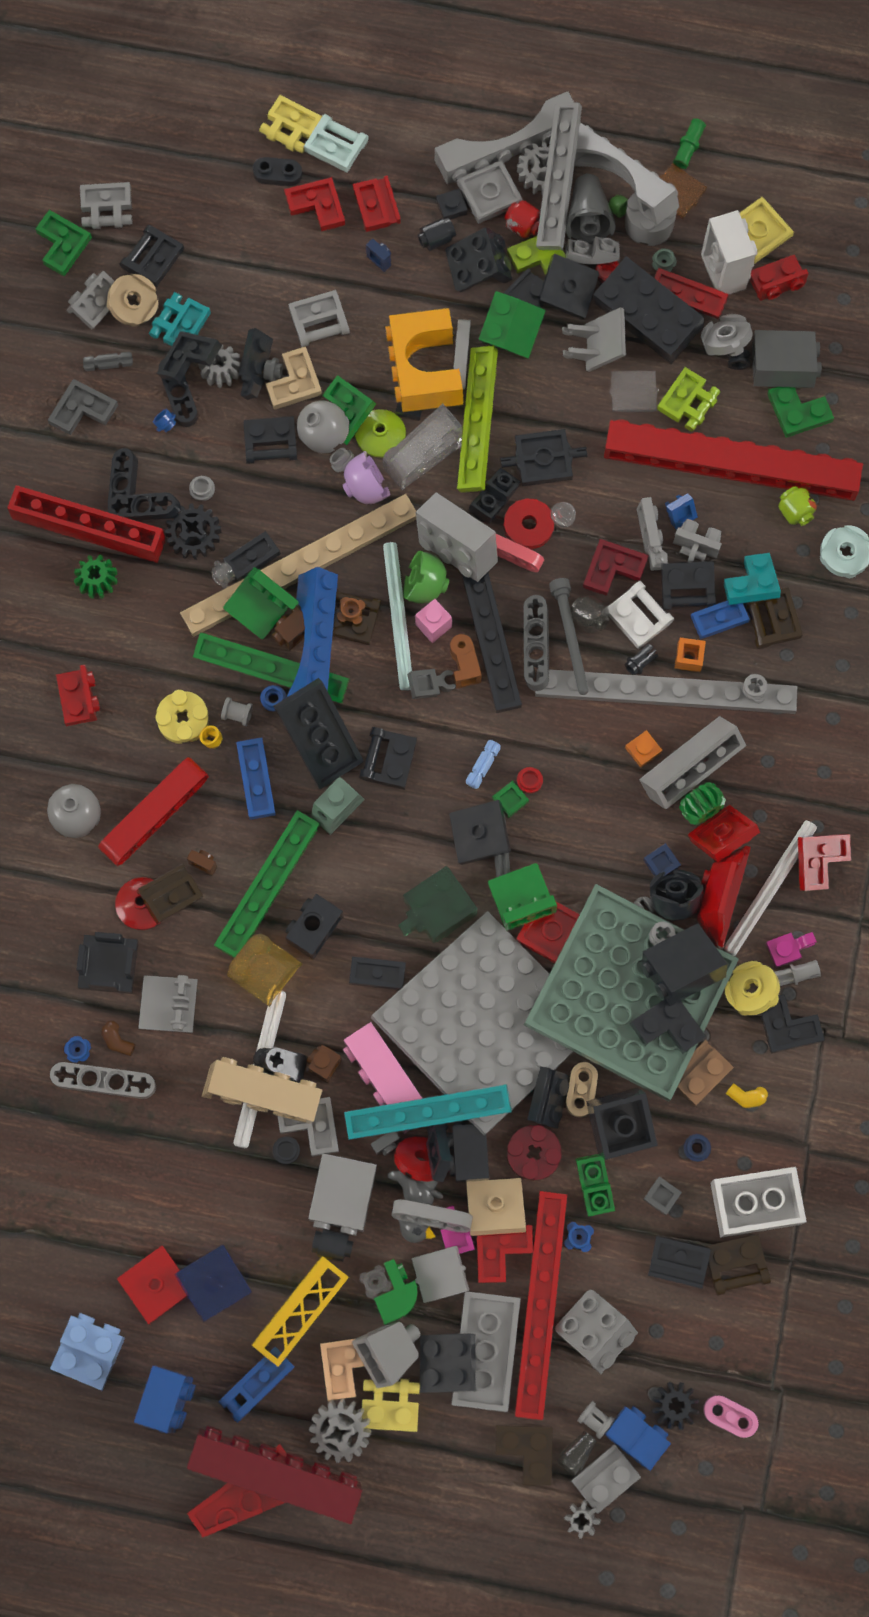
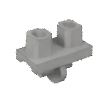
[673,519,722,562]

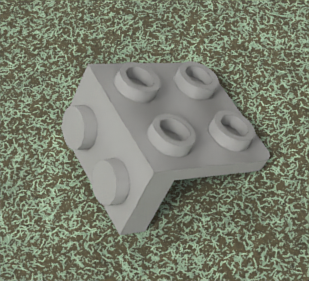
[555,1290,638,1374]

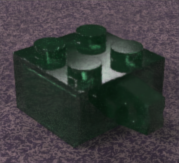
[398,866,478,944]

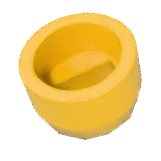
[199,726,223,749]

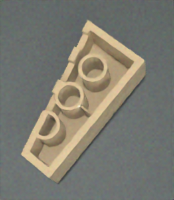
[202,1057,322,1124]

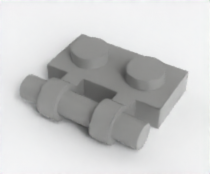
[80,182,132,229]

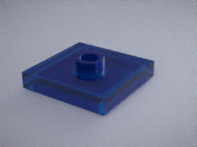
[175,1245,252,1322]

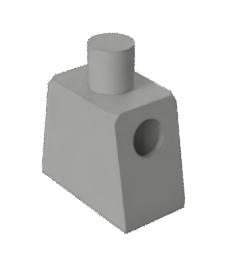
[352,1321,420,1388]

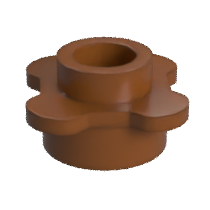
[337,597,365,625]

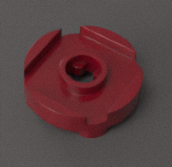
[507,1125,561,1181]

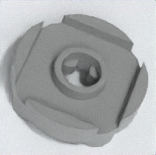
[701,314,753,356]

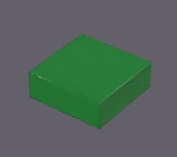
[492,780,529,818]

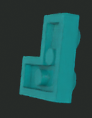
[724,553,781,605]

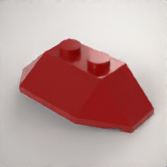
[696,846,751,950]

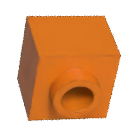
[675,637,706,672]

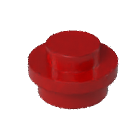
[517,767,543,794]

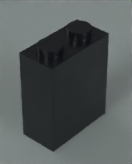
[640,923,728,1006]

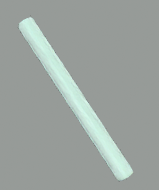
[383,542,412,690]

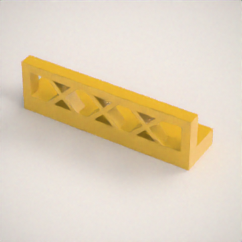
[252,1256,349,1367]

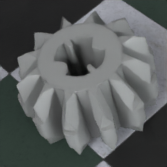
[198,345,241,388]

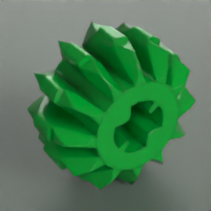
[74,554,118,599]
[679,782,726,825]

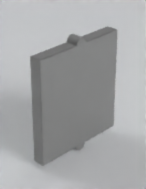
[412,1246,469,1303]

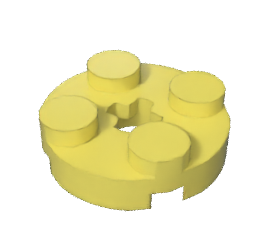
[156,690,209,744]
[725,961,780,1016]

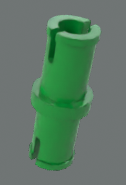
[673,118,706,169]

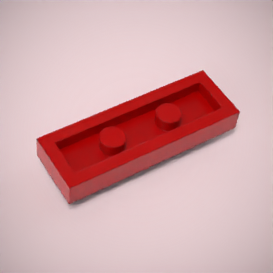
[654,268,728,320]

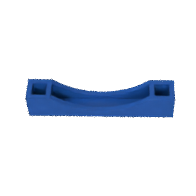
[287,567,338,697]

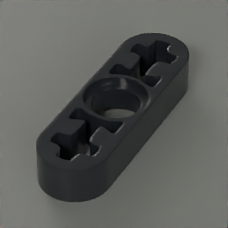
[158,358,198,427]

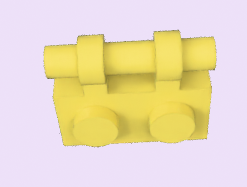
[259,95,322,154]
[362,1379,420,1432]

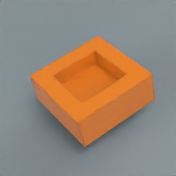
[625,730,662,768]

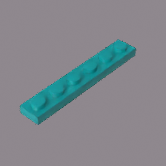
[344,1084,512,1140]

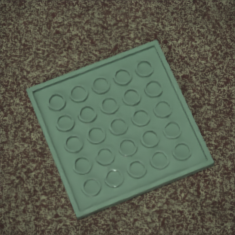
[524,884,739,1102]

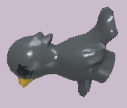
[388,1171,443,1243]

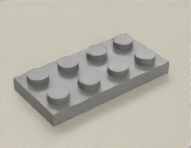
[452,1291,520,1412]

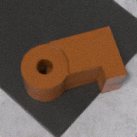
[450,634,482,689]

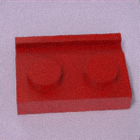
[353,175,401,232]

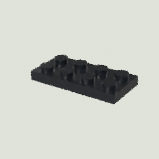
[273,678,364,789]

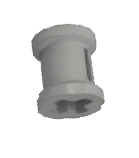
[221,697,253,726]
[577,1401,614,1439]

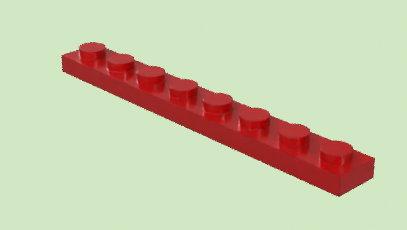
[515,1191,567,1420]

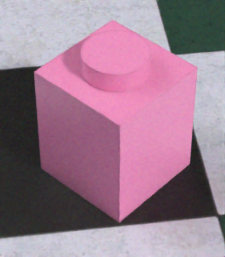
[415,599,452,643]

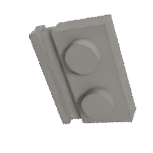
[571,1444,641,1514]

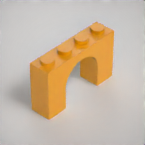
[385,308,463,412]

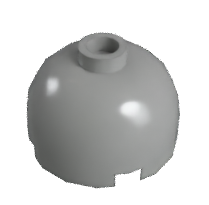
[297,400,349,453]
[47,784,101,838]

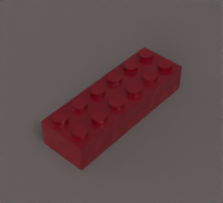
[186,1425,362,1524]

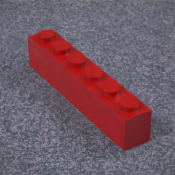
[7,485,166,563]

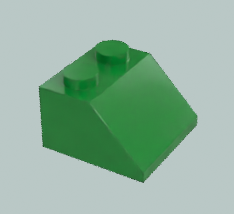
[479,291,546,359]

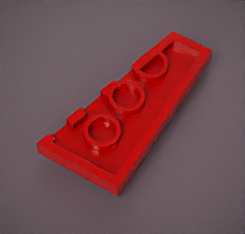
[187,1444,287,1537]

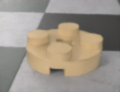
[107,274,158,327]

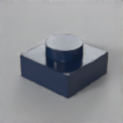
[366,238,391,272]
[643,843,681,876]

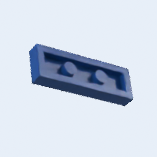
[236,738,276,820]

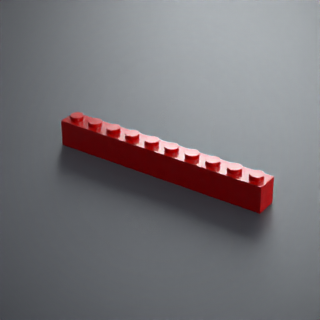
[604,419,863,501]

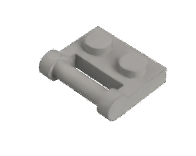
[288,290,350,347]

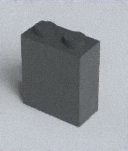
[752,330,822,388]

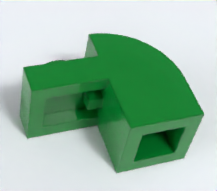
[374,1259,417,1325]

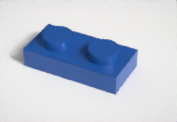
[691,600,749,640]

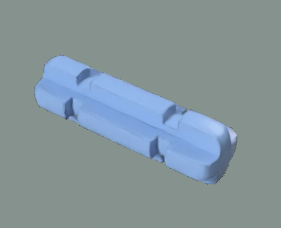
[466,740,501,789]

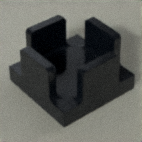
[76,932,139,994]

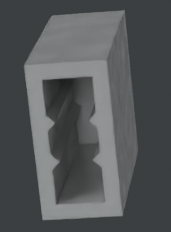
[308,1154,377,1236]

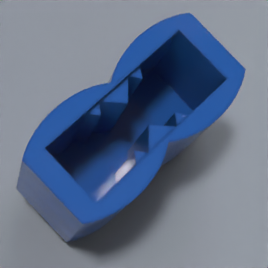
[604,1406,671,1471]

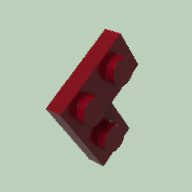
[583,539,649,596]

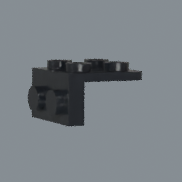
[445,227,513,292]

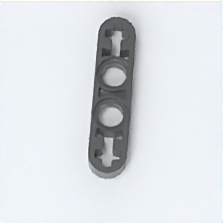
[524,595,549,691]

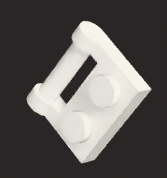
[605,581,674,650]

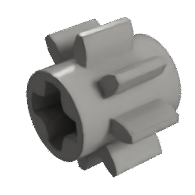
[564,1500,601,1539]

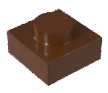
[187,850,217,876]

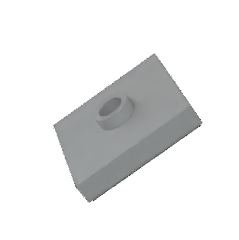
[457,160,523,224]

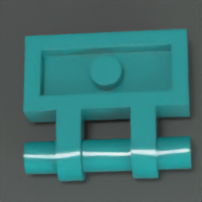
[149,292,211,346]

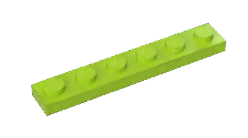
[457,346,498,492]

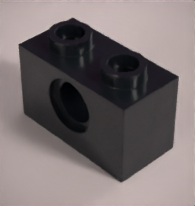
[285,894,344,960]

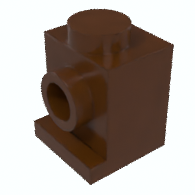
[272,606,305,651]
[305,1045,342,1083]

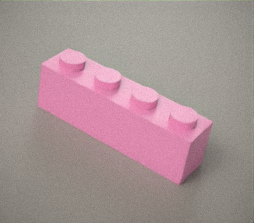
[343,1022,422,1134]

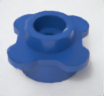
[564,1222,594,1252]

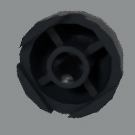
[650,870,703,921]

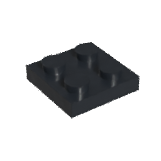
[420,1333,476,1393]

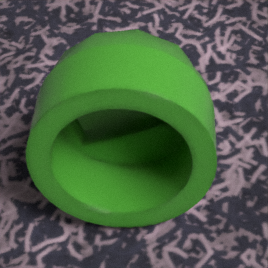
[609,195,629,218]

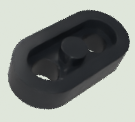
[253,157,302,186]

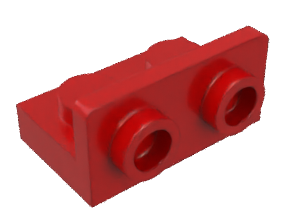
[750,254,809,301]
[56,664,100,726]

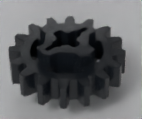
[165,503,222,560]

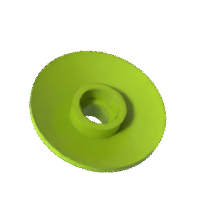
[355,409,406,458]

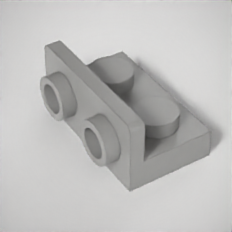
[66,271,115,329]

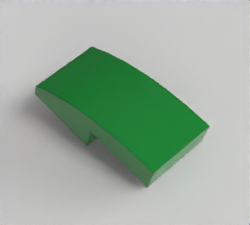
[575,1154,615,1217]

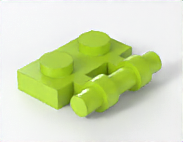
[657,367,720,432]

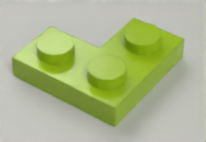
[507,236,566,275]

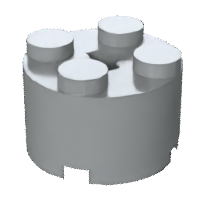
[625,193,677,246]

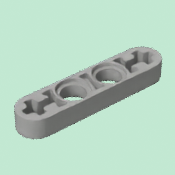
[50,1062,156,1099]

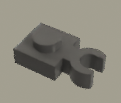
[407,669,456,699]

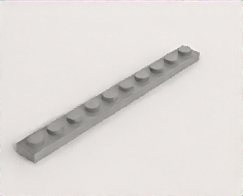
[535,669,797,714]

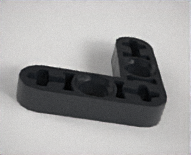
[107,448,181,521]

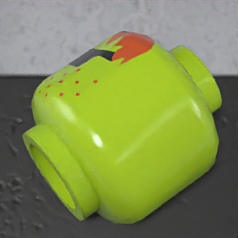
[778,486,817,526]

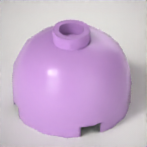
[342,451,390,504]

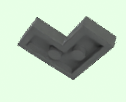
[48,379,118,435]

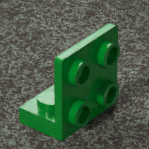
[223,567,299,639]
[488,863,557,931]

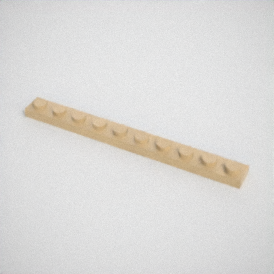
[180,494,416,637]

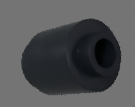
[417,218,456,251]
[311,1229,353,1262]

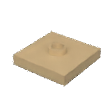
[466,1178,526,1236]

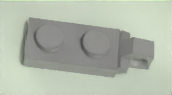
[637,497,668,571]

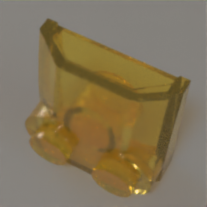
[227,933,303,1007]

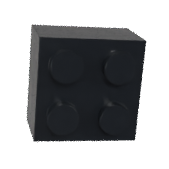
[586,1087,658,1160]

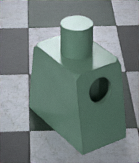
[311,777,365,835]

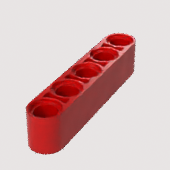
[98,757,209,866]

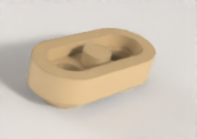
[566,1062,598,1117]

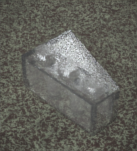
[383,404,462,490]

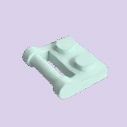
[304,114,369,172]

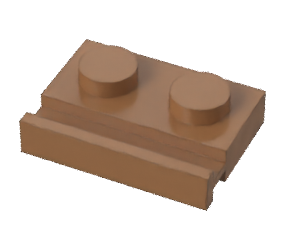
[677,1040,734,1106]

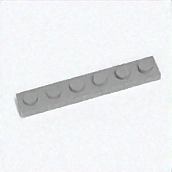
[536,103,582,250]

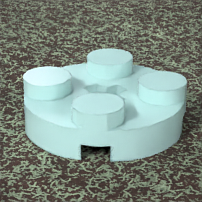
[820,525,869,578]

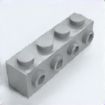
[639,716,746,809]

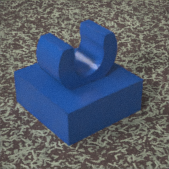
[665,493,698,530]

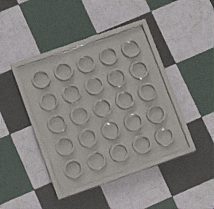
[371,911,574,1136]

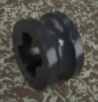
[727,349,750,370]

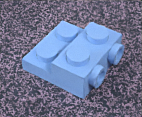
[50,1313,125,1391]

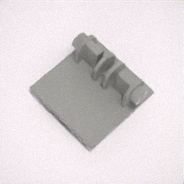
[138,975,198,1033]

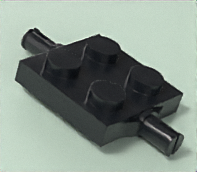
[500,429,587,486]

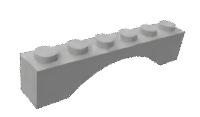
[435,92,581,184]
[574,123,679,225]

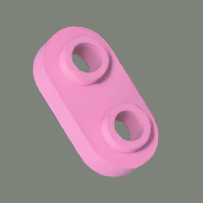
[703,1396,758,1438]

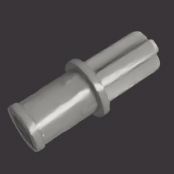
[774,960,821,986]

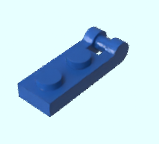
[218,1346,295,1423]

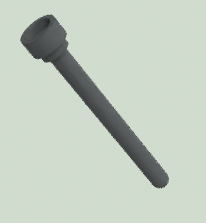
[549,578,589,695]

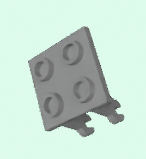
[562,307,626,372]

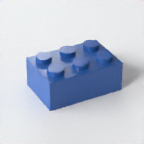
[134,1366,196,1433]

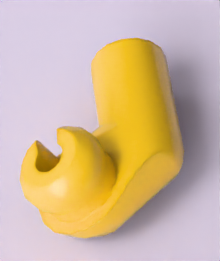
[726,1083,768,1108]

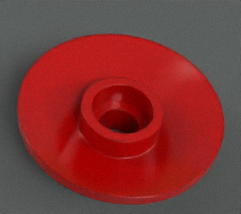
[115,877,159,930]

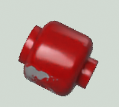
[504,201,541,238]

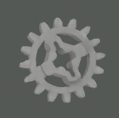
[517,142,549,196]
[309,1399,372,1463]

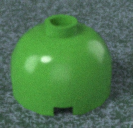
[403,551,449,604]

